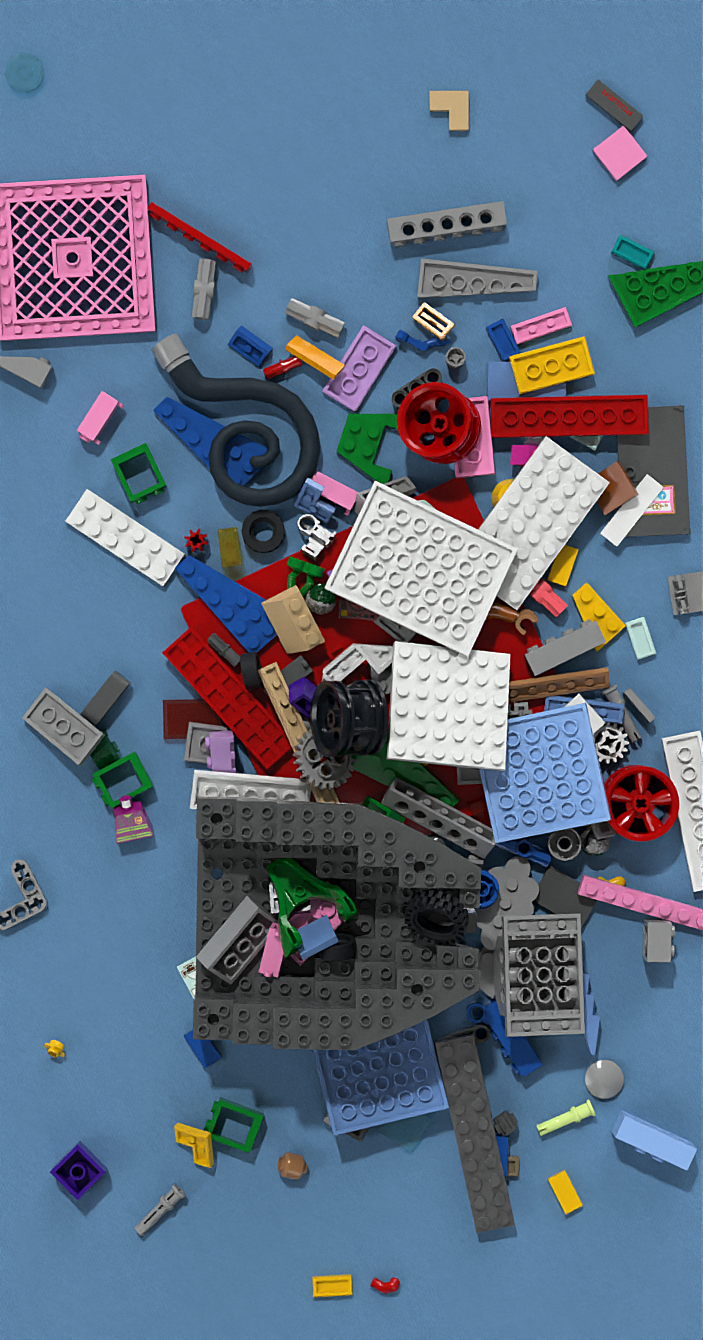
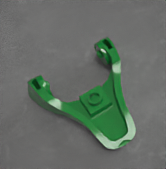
[267,858,358,958]

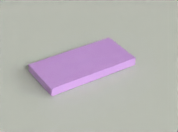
[322,325,396,412]

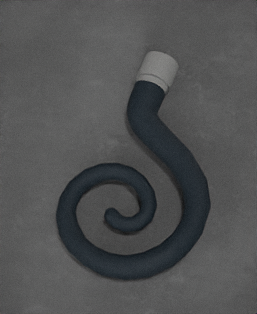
[151,333,320,507]

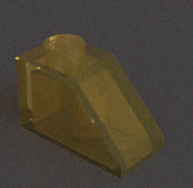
[218,527,242,568]

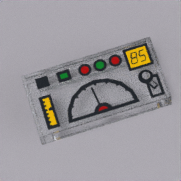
[338,598,378,621]

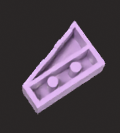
[205,730,236,773]

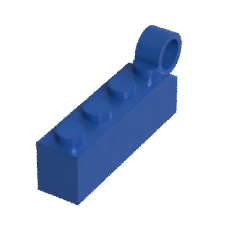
[466,999,543,1077]

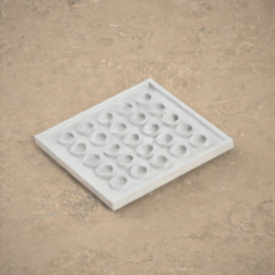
[387,641,510,771]

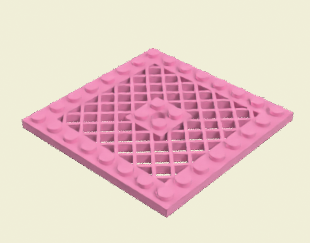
[0,175,156,341]

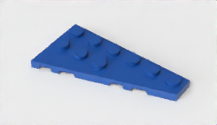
[153,397,267,486]
[175,555,277,653]

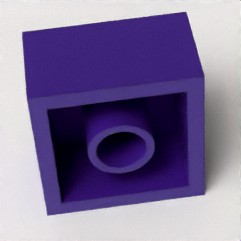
[50,1141,107,1200]

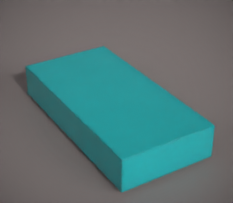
[611,234,654,270]

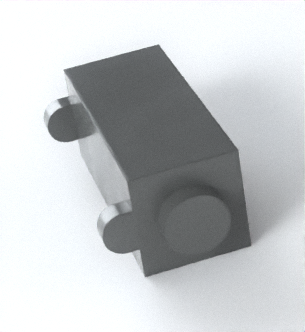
[263,655,313,698]

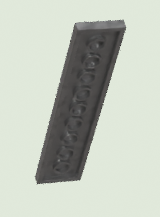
[435,1034,515,1233]

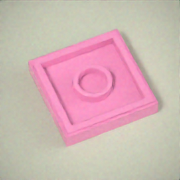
[592,126,647,181]

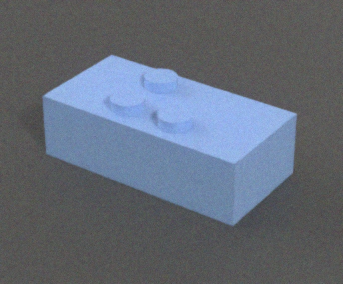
[611,1110,697,1170]

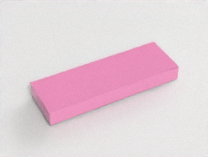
[510,307,572,345]

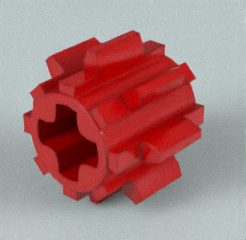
[184,529,208,553]

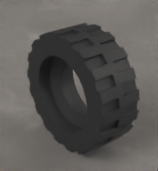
[242,510,285,553]

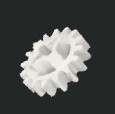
[593,722,629,764]

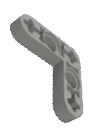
[0,859,47,930]

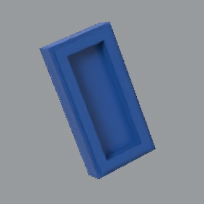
[486,318,521,362]

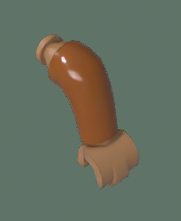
[484,602,539,635]

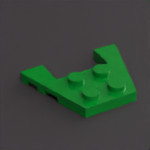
[336,414,398,484]

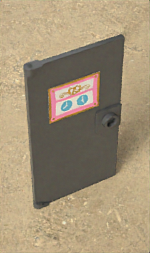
[617,405,691,537]

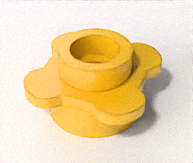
[44,1040,65,1058]

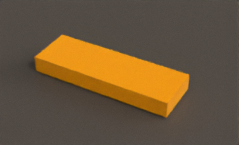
[285,335,345,380]

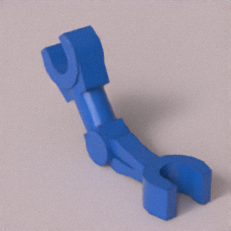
[395,330,451,352]

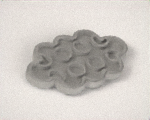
[475,856,540,950]

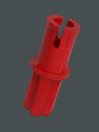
[263,356,303,379]

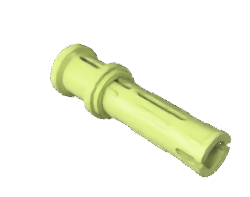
[536,1100,596,1136]

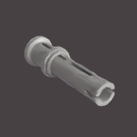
[601,684,642,743]
[134,1184,186,1236]

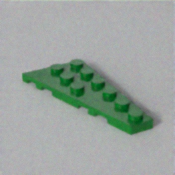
[607,261,703,328]
[335,732,459,807]

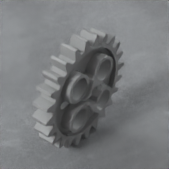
[293,729,356,790]

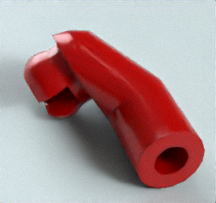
[370,1277,400,1294]

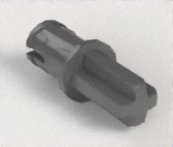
[207,633,240,667]

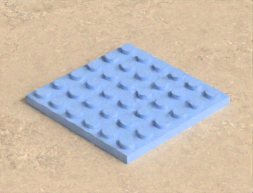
[479,703,611,843]

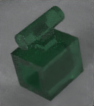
[90,729,120,770]

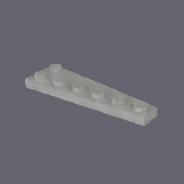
[417,258,538,298]

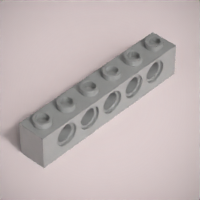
[387,201,507,247]
[381,777,495,859]

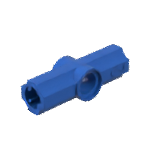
[494,838,552,867]

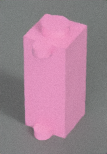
[77,391,124,445]
[311,472,359,516]
[259,922,285,978]

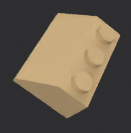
[261,585,325,654]

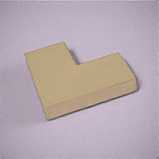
[429,91,469,131]

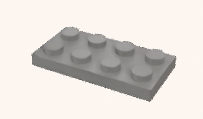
[22,687,105,766]

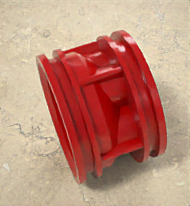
[397,382,482,464]

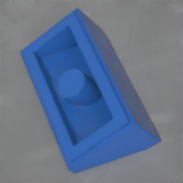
[227,326,273,367]

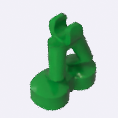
[287,556,325,598]

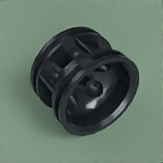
[310,679,388,757]

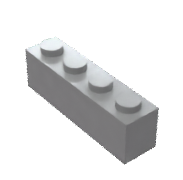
[524,619,606,676]

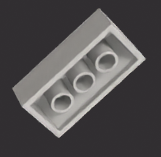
[196,896,278,985]

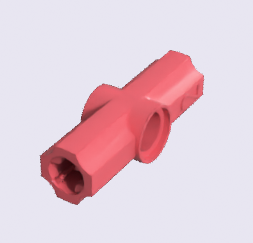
[529,578,568,617]

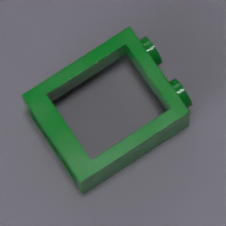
[110,443,167,504]
[92,751,154,808]
[204,1097,264,1153]

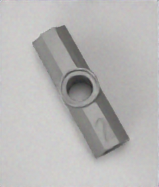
[192,259,216,320]
[285,298,345,338]

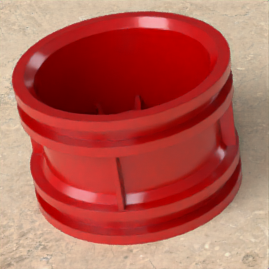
[604,765,679,841]

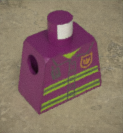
[114,795,153,844]

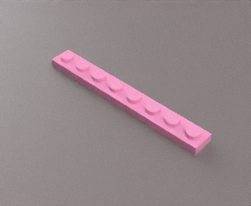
[577,874,703,930]

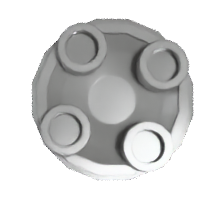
[585,1060,624,1098]

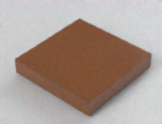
[597,461,639,515]

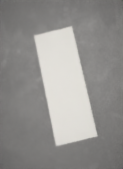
[600,474,664,546]

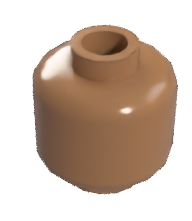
[277,1152,308,1180]

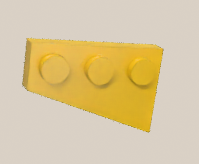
[572,582,626,652]

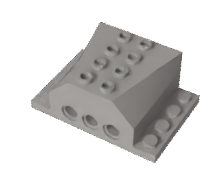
[493,913,585,1037]

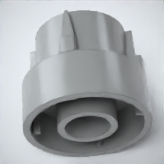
[547,828,582,861]

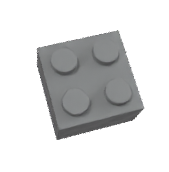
[642,919,675,962]

